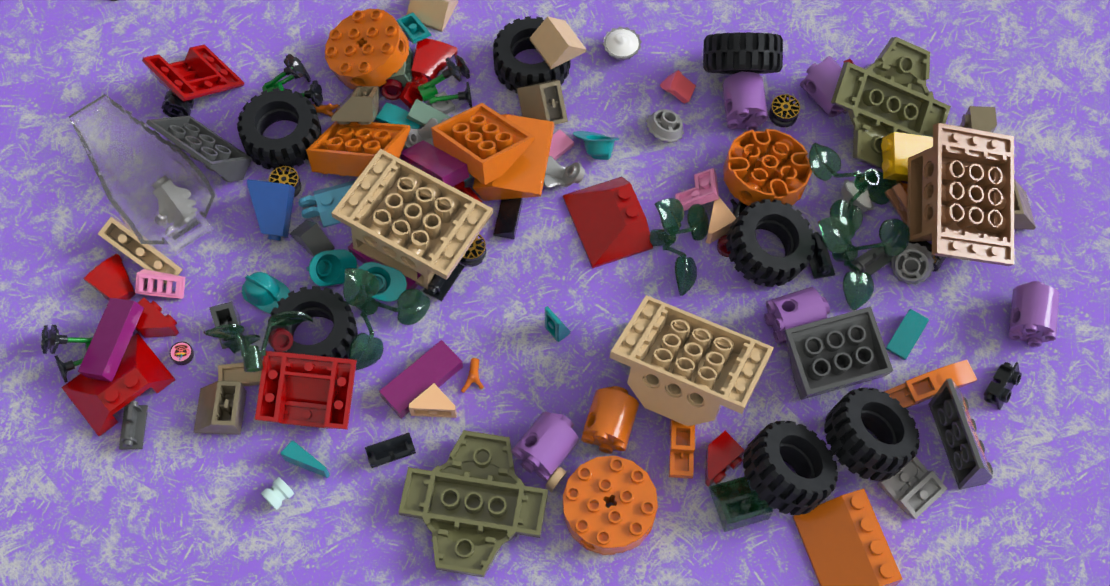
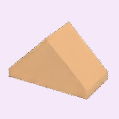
[706,197,736,244]
[409,383,457,418]

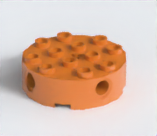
[325,9,409,89]
[723,129,812,206]
[563,456,658,555]

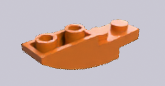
[884,360,977,408]
[669,419,695,479]

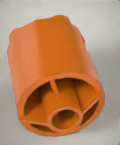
[581,386,639,454]

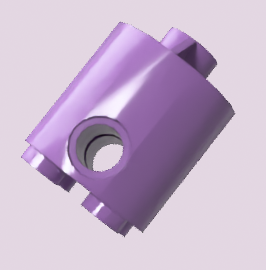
[800,56,848,117]
[722,71,768,131]
[1009,281,1059,347]
[764,287,830,344]
[511,411,579,481]

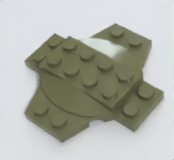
[831,37,951,169]
[398,430,548,577]

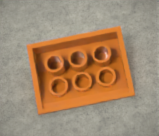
[431,103,534,185]
[473,114,555,201]
[306,121,410,177]
[793,488,902,586]

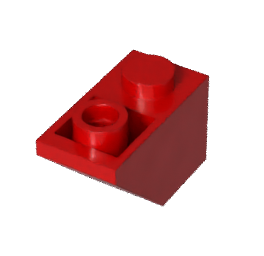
[135,297,179,338]
[705,431,745,487]

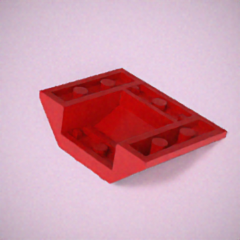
[142,44,244,101]
[563,177,653,268]
[61,333,175,436]
[255,350,357,430]

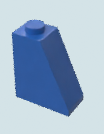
[247,179,295,241]

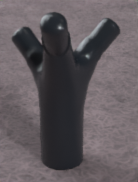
[730,199,748,218]

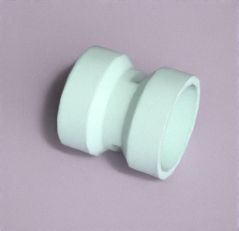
[261,477,294,510]

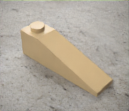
[98,217,183,284]

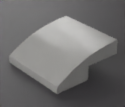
[878,456,947,519]

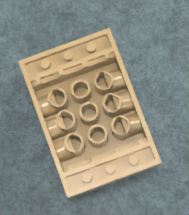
[332,148,493,290]
[609,295,774,426]

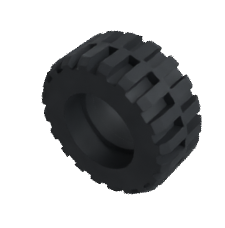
[493,16,571,94]
[703,32,783,74]
[237,88,322,171]
[726,199,815,287]
[267,286,358,359]
[824,388,920,481]
[743,421,838,515]

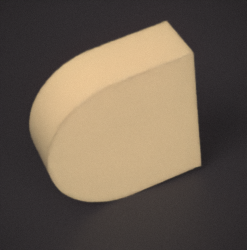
[545,467,567,493]

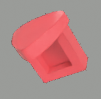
[660,70,696,104]

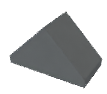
[290,220,335,257]
[210,301,244,349]

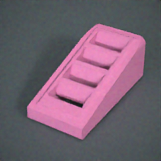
[135,269,186,299]

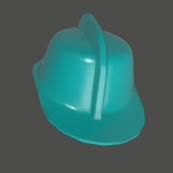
[573,131,619,160]
[306,249,357,286]
[354,262,407,302]
[242,272,290,314]

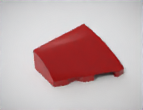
[411,38,458,82]
[84,254,136,301]

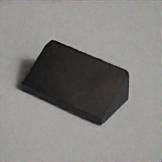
[493,198,523,239]

